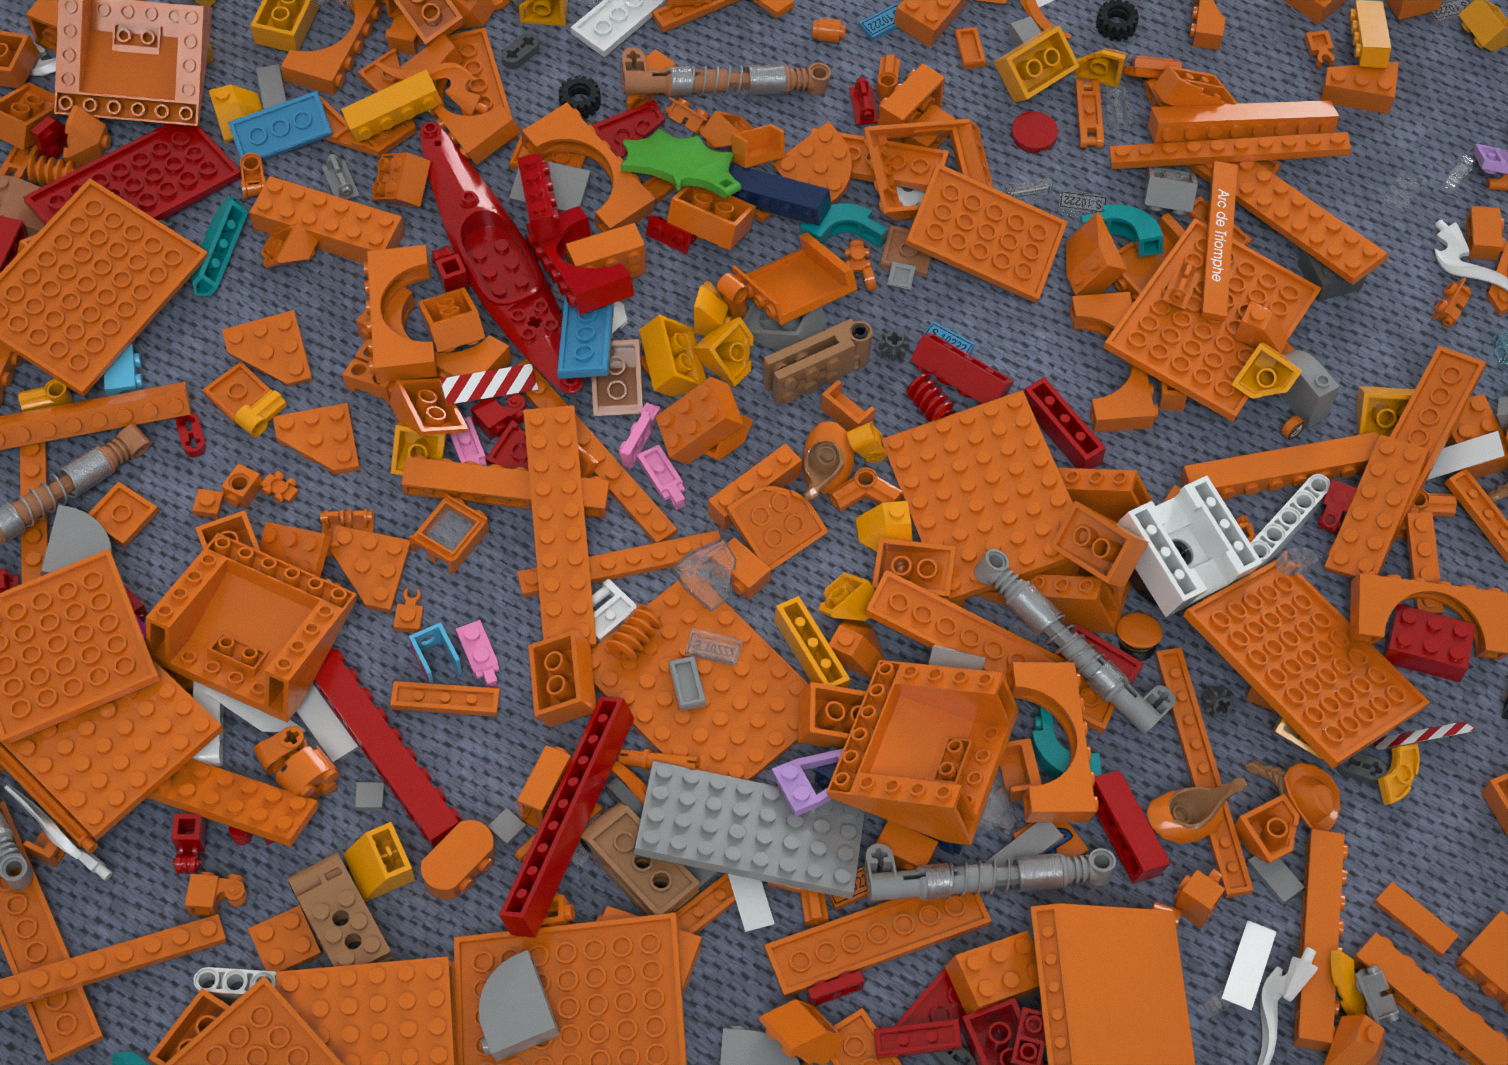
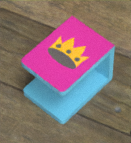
[409,622,462,684]

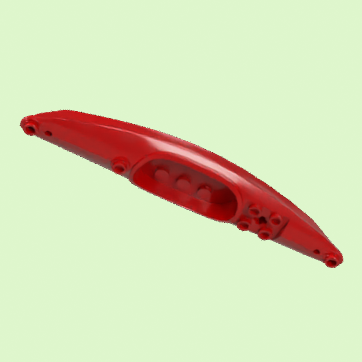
[419,122,583,394]

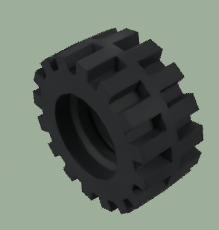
[1096,0,1139,42]
[559,76,601,119]

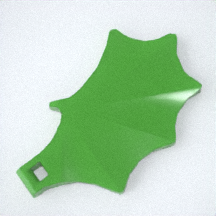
[620,129,742,198]

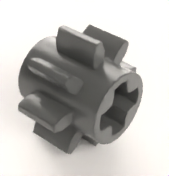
[878,329,909,361]
[1202,684,1236,719]

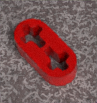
[176,412,206,458]

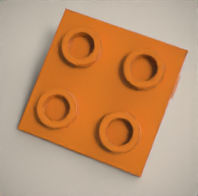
[320,509,374,557]

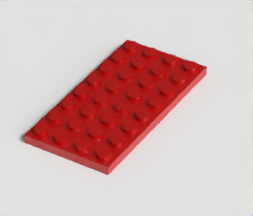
[23,124,242,226]

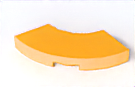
[1378,743,1420,805]
[1330,950,1366,1016]

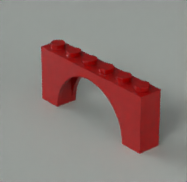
[525,206,635,315]

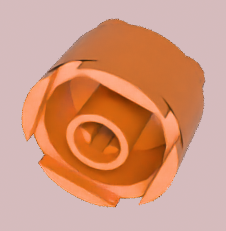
[275,746,339,800]

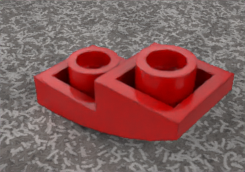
[1011,1007,1045,1065]

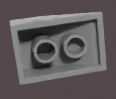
[1144,167,1198,215]
[743,302,828,351]

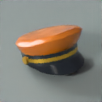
[1116,612,1163,662]

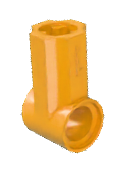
[18,379,73,412]
[234,390,287,438]

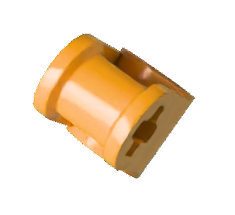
[847,422,887,463]

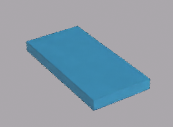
[228,91,333,161]
[557,297,614,379]

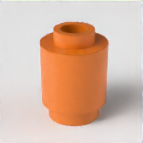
[812,18,846,43]

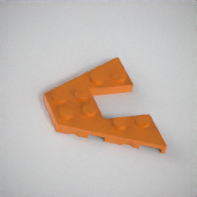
[320,48,416,158]

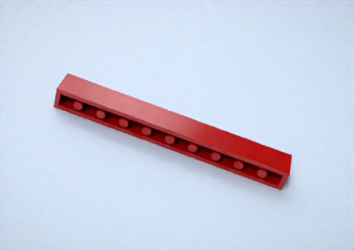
[313,647,462,849]
[499,697,634,938]

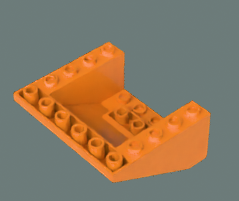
[54,0,212,126]
[978,468,1152,634]
[146,533,357,723]
[826,660,1019,846]
[1030,903,1196,1065]

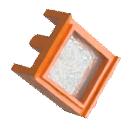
[409,494,489,575]

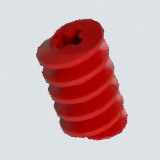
[906,373,956,422]

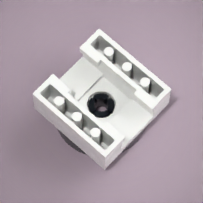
[1117,476,1262,617]

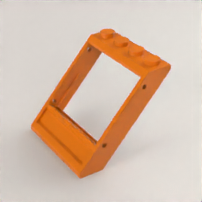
[864,119,994,221]

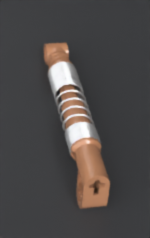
[620,47,831,97]
[0,424,152,545]

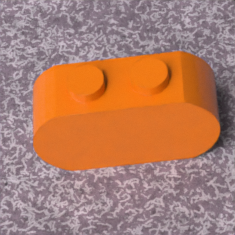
[421,820,495,899]

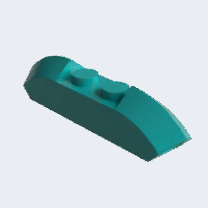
[191,195,248,296]

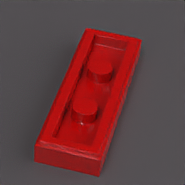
[874,1019,963,1059]

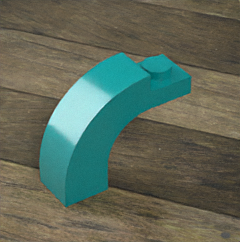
[800,203,887,248]
[1081,204,1163,257]
[1030,706,1102,780]

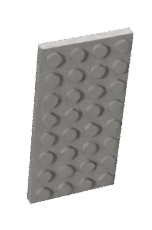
[633,761,865,899]

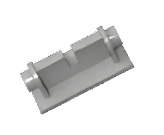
[322,154,360,200]
[1355,965,1400,1026]

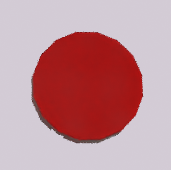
[1011,111,1058,153]

